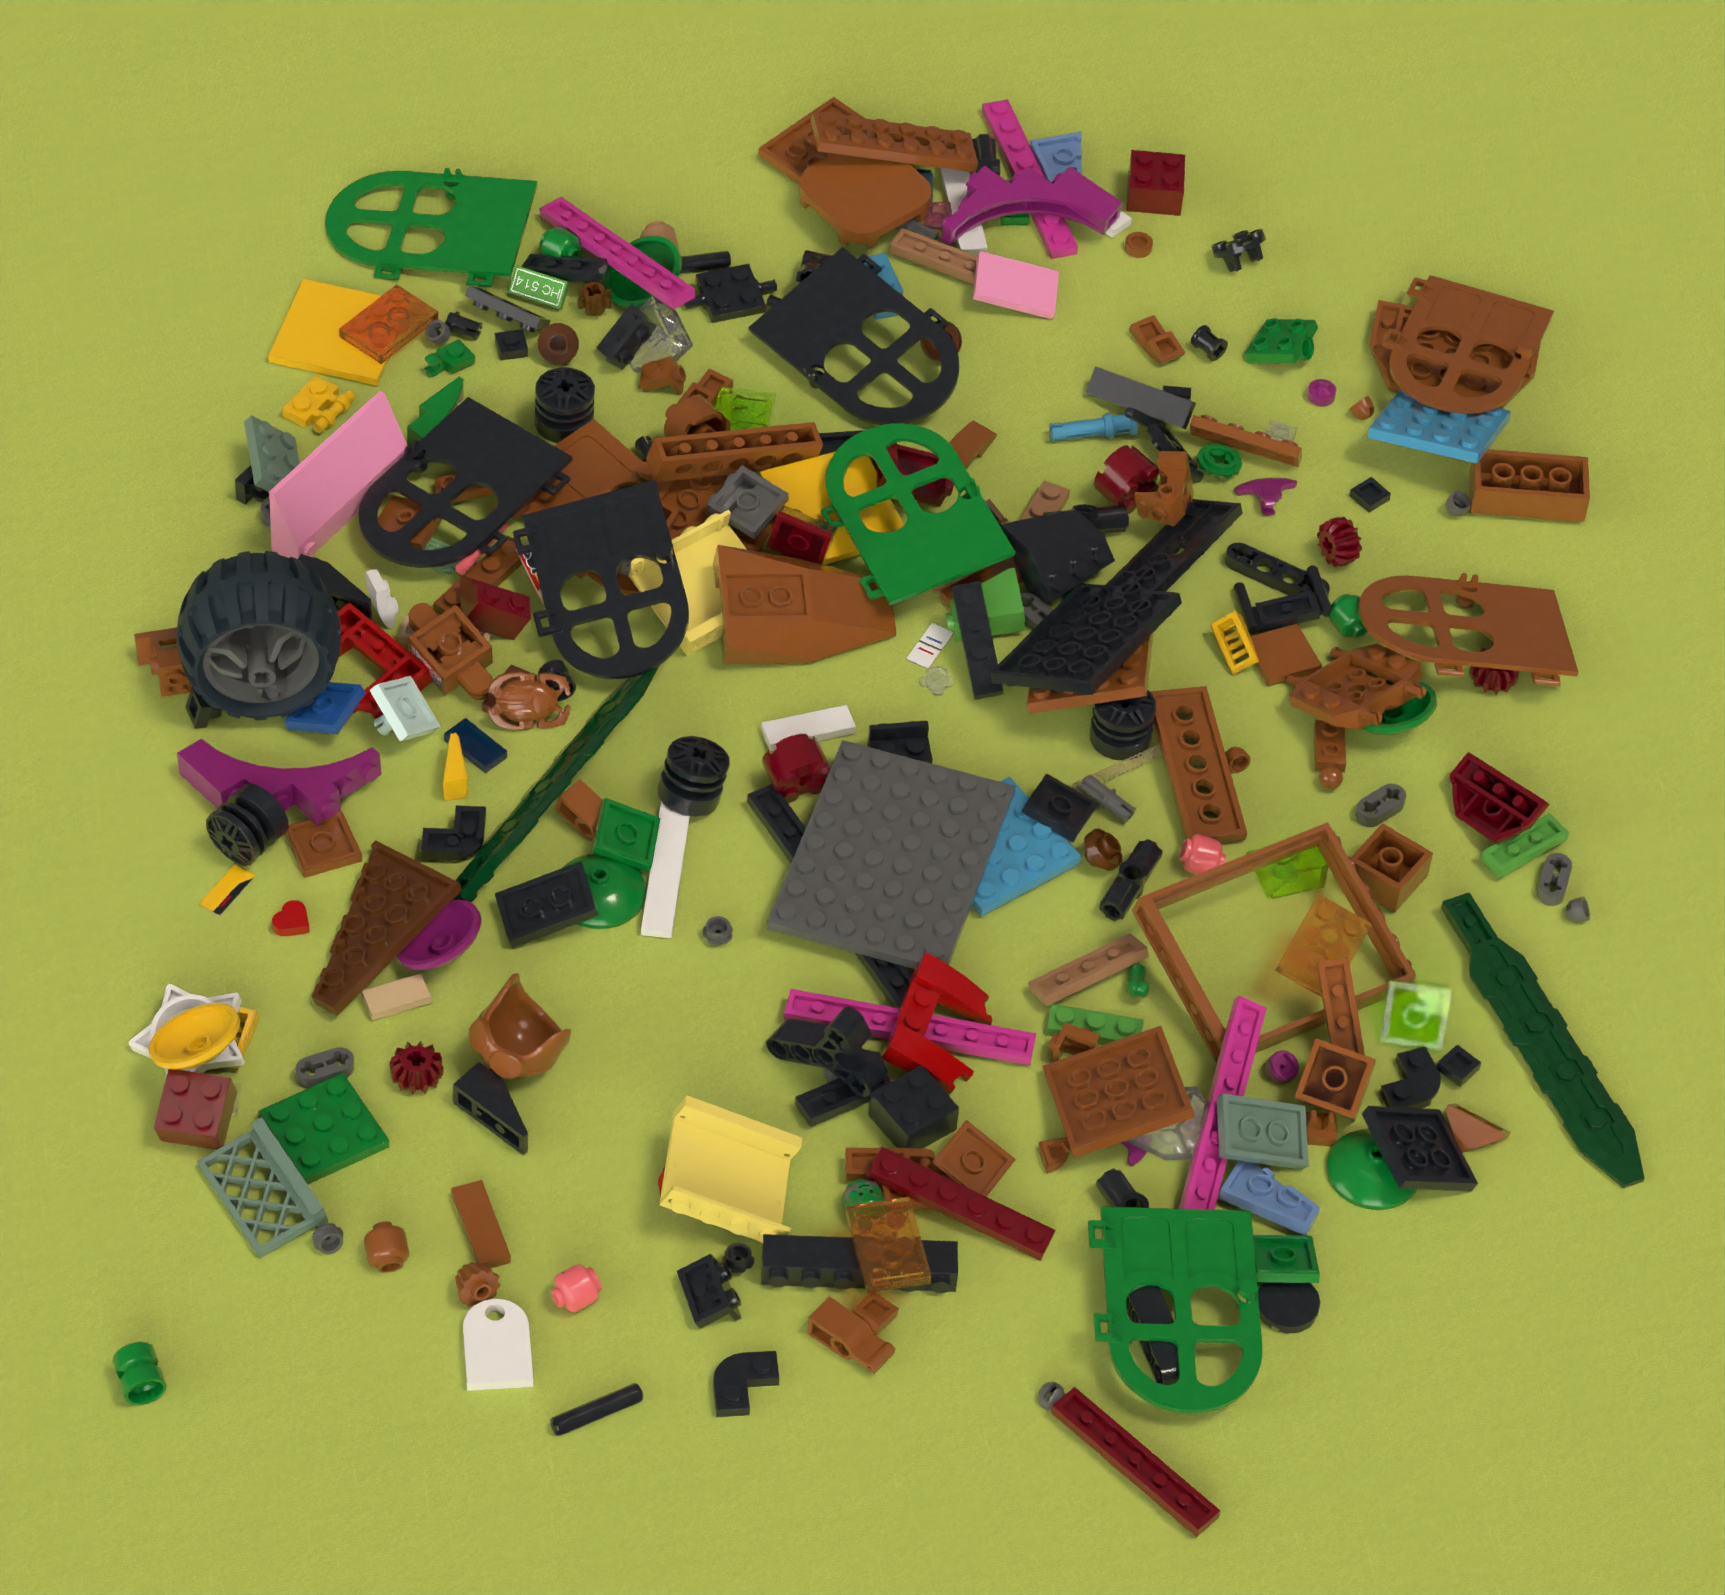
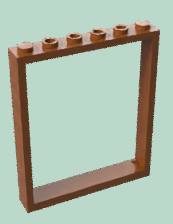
[1132,822,1416,1064]

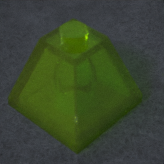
[716,386,776,430]
[1246,846,1329,900]
[1380,980,1451,1051]

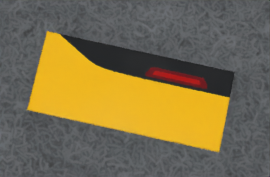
[199,864,256,915]

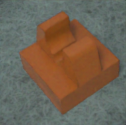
[1306,1110,1337,1147]
[853,1291,899,1334]

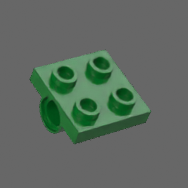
[1244,318,1318,363]

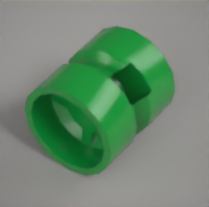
[112,1342,167,1405]

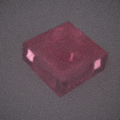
[924,202,952,230]

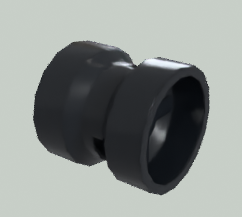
[538,660,576,702]

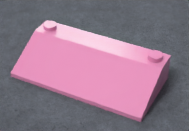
[269,391,408,559]

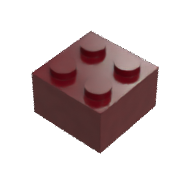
[1126,150,1185,216]
[154,1069,237,1150]

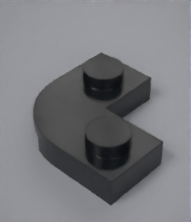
[421,805,486,860]
[1380,1046,1441,1109]
[713,1351,779,1417]

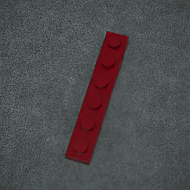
[867,1147,1056,1261]
[1051,1387,1221,1537]

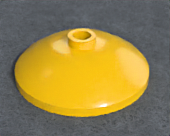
[148,1003,240,1070]

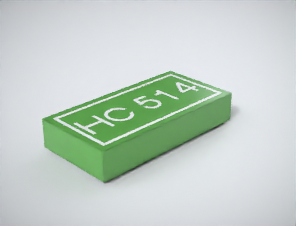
[508,265,570,309]

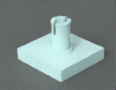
[370,676,441,741]

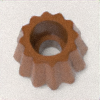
[455,1262,500,1307]

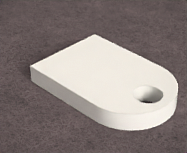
[463,1299,533,1391]

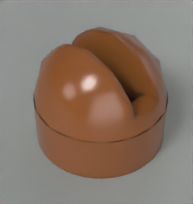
[1349,396,1374,420]
[1225,747,1251,773]

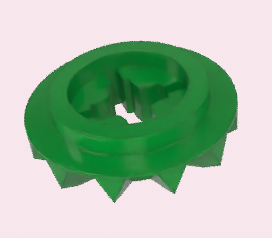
[1196,444,1242,479]

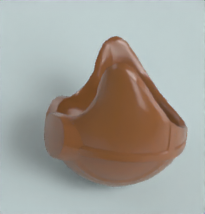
[469,973,571,1079]

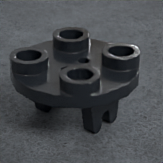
[1211,229,1266,272]

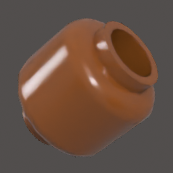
[364,1221,410,1273]

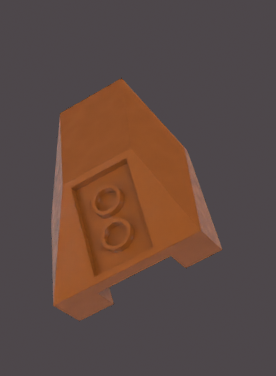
[713,545,896,664]

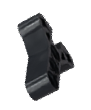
[766,1007,888,1097]

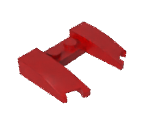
[338,602,433,719]
[882,952,993,1093]

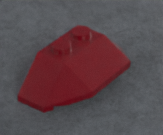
[1450,752,1550,844]

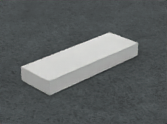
[761,705,856,751]

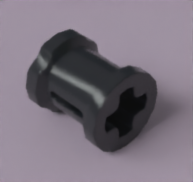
[1190,325,1228,361]

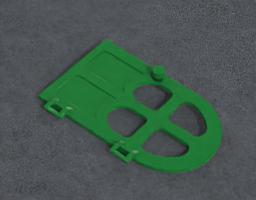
[325,168,538,287]
[820,423,1016,606]
[1088,1207,1262,1414]

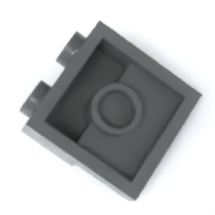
[706,465,789,539]

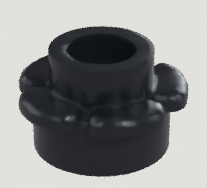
[722,1242,754,1273]

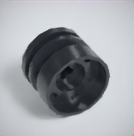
[535,367,595,443]
[1090,689,1156,761]
[657,736,730,817]
[206,783,289,866]

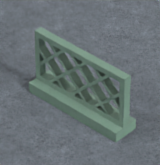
[197,1117,329,1258]

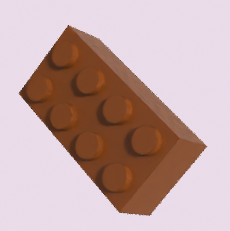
[1469,449,1590,522]

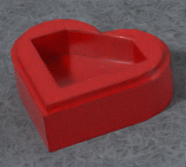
[272,900,310,936]

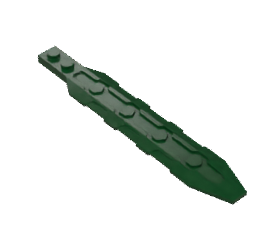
[453,666,659,902]
[1441,892,1645,1188]

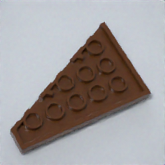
[312,840,462,1016]

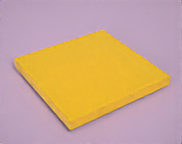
[268,278,411,386]
[759,452,904,565]

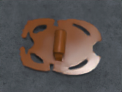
[487,671,571,730]

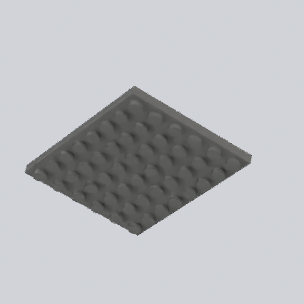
[767,740,1016,969]

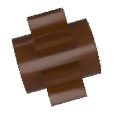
[577,282,611,316]

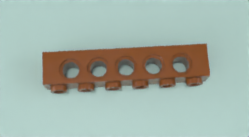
[646,422,823,482]

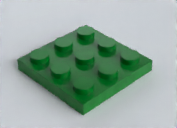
[258,1073,389,1185]

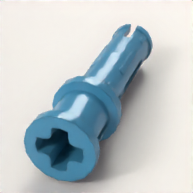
[1049,413,1137,442]

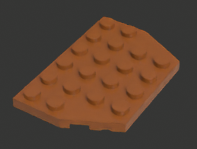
[1369,300,1541,408]

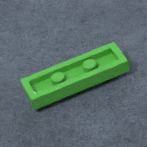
[1480,813,1569,879]
[1046,1004,1144,1045]

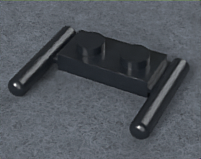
[1124,407,1204,482]
[1233,565,1332,634]

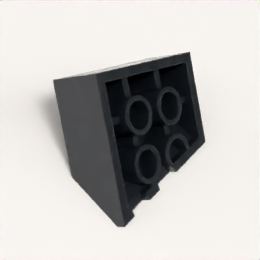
[999,509,1115,602]

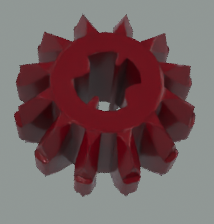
[1317,516,1362,567]
[1469,647,1519,695]
[390,1040,444,1095]

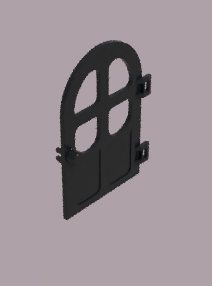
[748,247,960,425]
[359,397,573,568]
[513,480,689,679]

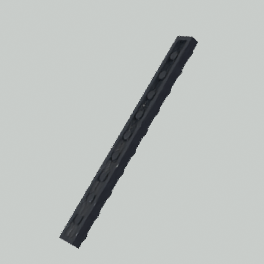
[747,784,912,1009]

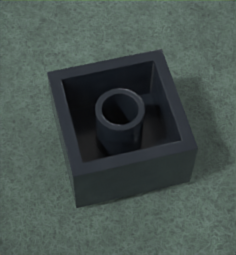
[868,1065,959,1148]

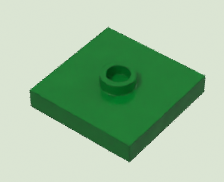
[592,798,661,872]
[1253,1235,1320,1283]

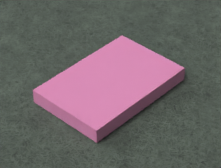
[972,251,1059,319]

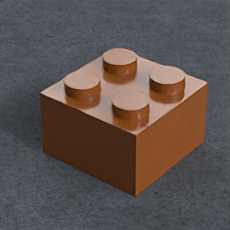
[1351,823,1433,912]
[1294,1038,1376,1121]

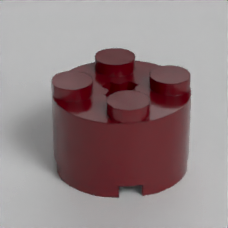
[1094,445,1159,514]
[762,734,831,803]

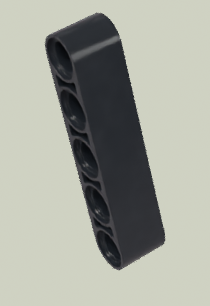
[1126,1286,1179,1385]

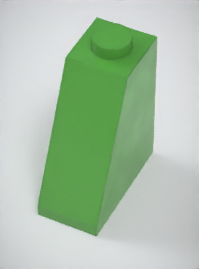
[946,568,1026,642]

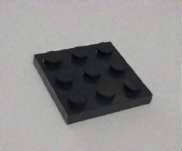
[1362,1106,1478,1192]

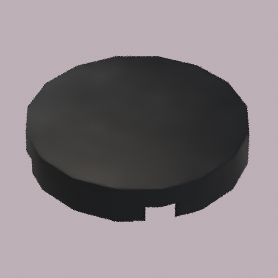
[1258,1282,1321,1334]

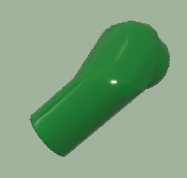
[1125,964,1149,998]

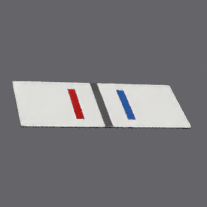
[906,623,954,668]

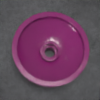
[396,900,482,970]

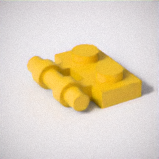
[282,375,355,433]

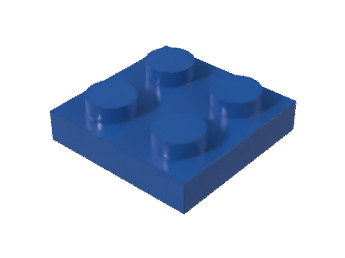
[284,682,365,734]

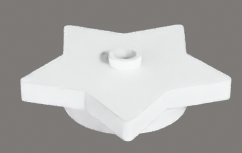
[129,984,245,1075]

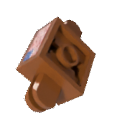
[408,603,493,700]

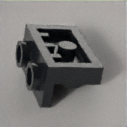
[596,304,657,370]
[867,721,933,764]
[677,1254,742,1329]

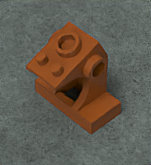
[1134,451,1194,527]
[134,627,191,697]

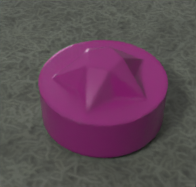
[1307,379,1336,406]
[1266,1050,1299,1084]

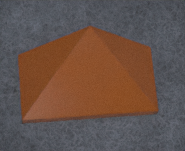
[1446,1103,1511,1152]

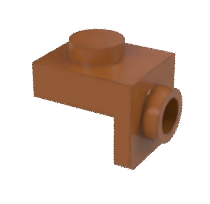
[639,355,686,394]
[1049,1022,1100,1062]

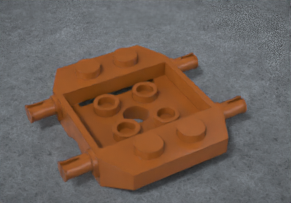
[1286,643,1426,730]

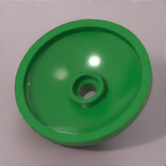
[604,236,682,308]
[1362,680,1437,735]
[562,853,646,929]
[1326,1129,1417,1210]

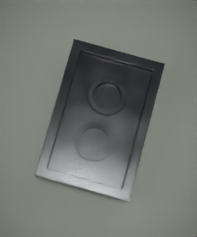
[495,861,599,948]

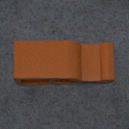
[555,779,603,840]
[807,1296,896,1374]

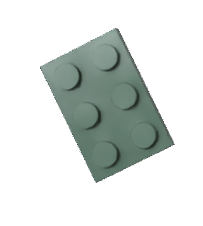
[244,415,300,492]
[1217,1094,1309,1170]

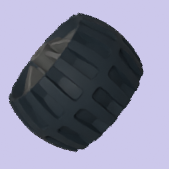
[177,551,341,720]

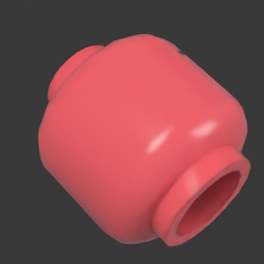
[1179,834,1226,875]
[551,1264,602,1313]

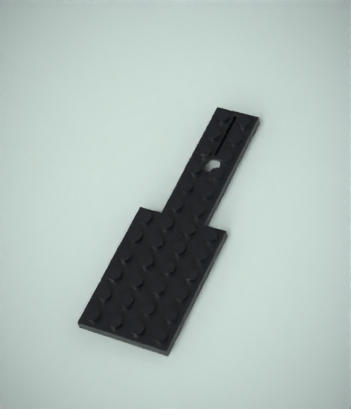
[990,499,1243,695]

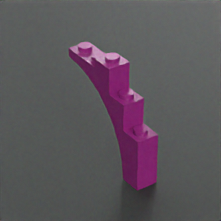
[941,166,1123,246]
[177,739,382,825]

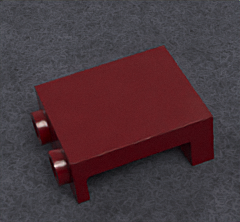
[875,443,954,506]

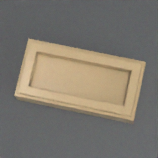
[362,974,432,1021]

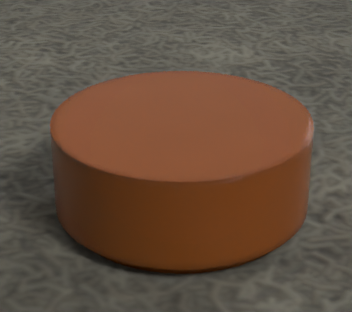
[1125,232,1153,258]

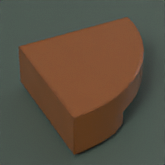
[1038,1137,1070,1174]

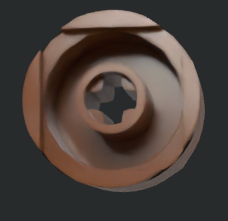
[664,394,730,437]

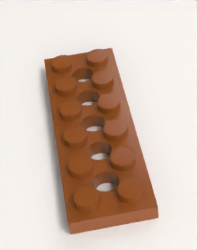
[811,111,978,172]
[1150,686,1247,842]

